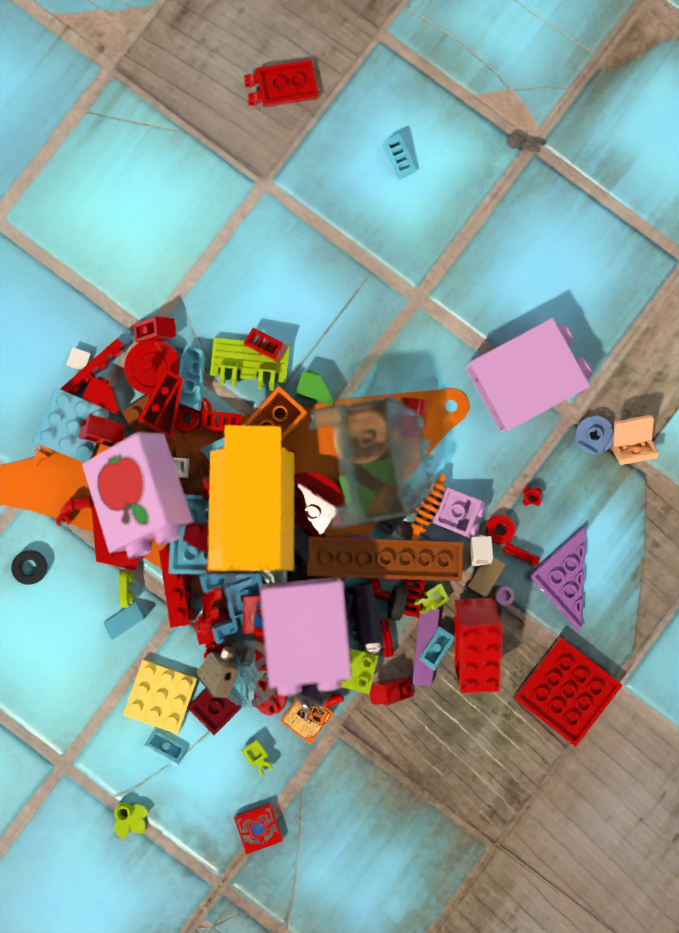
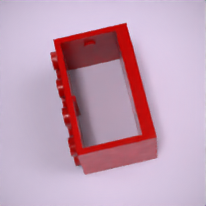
[454,598,502,693]

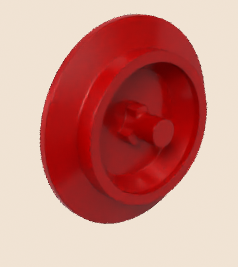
[124,340,180,395]

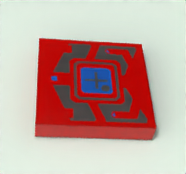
[234,803,283,855]

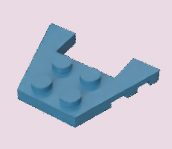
[199,571,263,644]

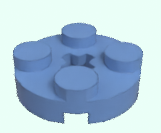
[574,416,614,454]

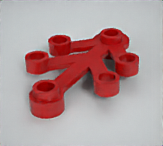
[197,560,221,635]

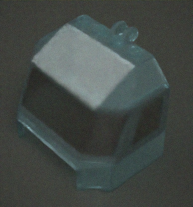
[309,396,436,529]

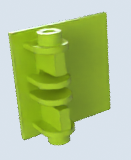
[341,648,378,694]

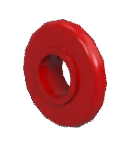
[175,405,201,433]
[485,514,516,545]

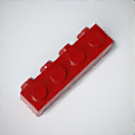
[159,548,195,628]

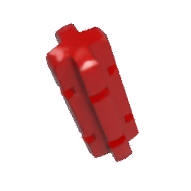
[503,543,540,566]
[380,619,394,658]

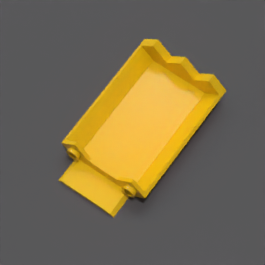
[208,425,294,571]

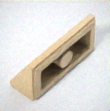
[468,557,505,597]

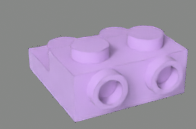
[433,488,486,538]

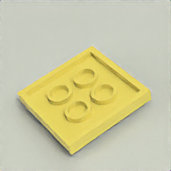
[123,659,198,734]

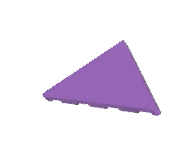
[529,527,586,631]

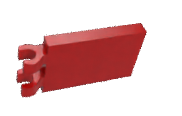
[244,59,319,108]

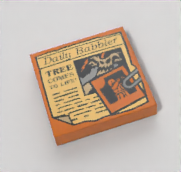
[280,699,334,744]

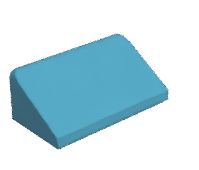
[104,602,146,640]
[419,626,454,671]
[143,729,188,767]

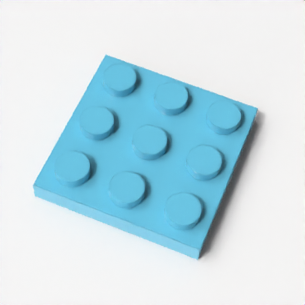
[32,388,110,463]

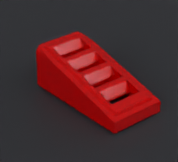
[243,327,288,363]
[199,410,242,432]
[403,579,425,618]

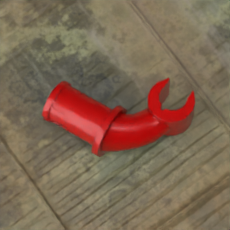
[56,496,92,527]

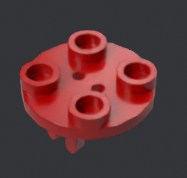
[252,676,288,716]

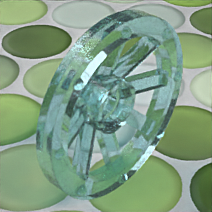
[228,640,277,707]

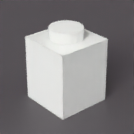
[470,535,493,566]

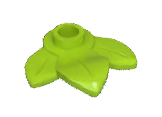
[114,802,149,840]

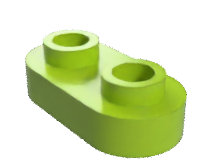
[119,569,134,608]

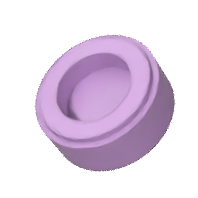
[494,586,514,606]

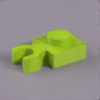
[414,583,450,613]
[241,738,273,776]

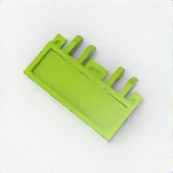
[210,338,290,391]

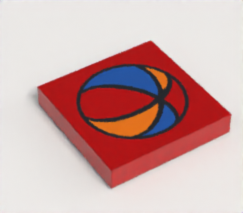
[242,593,264,634]

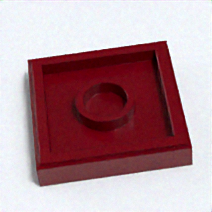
[187,689,242,735]

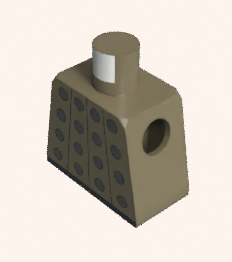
[195,647,238,698]

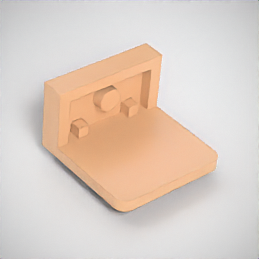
[613,415,659,465]

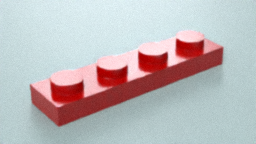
[60,338,126,396]

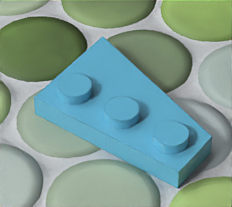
[179,345,205,411]

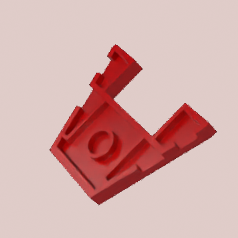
[91,501,151,570]

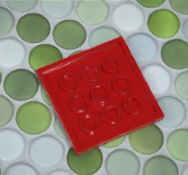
[513,637,623,747]

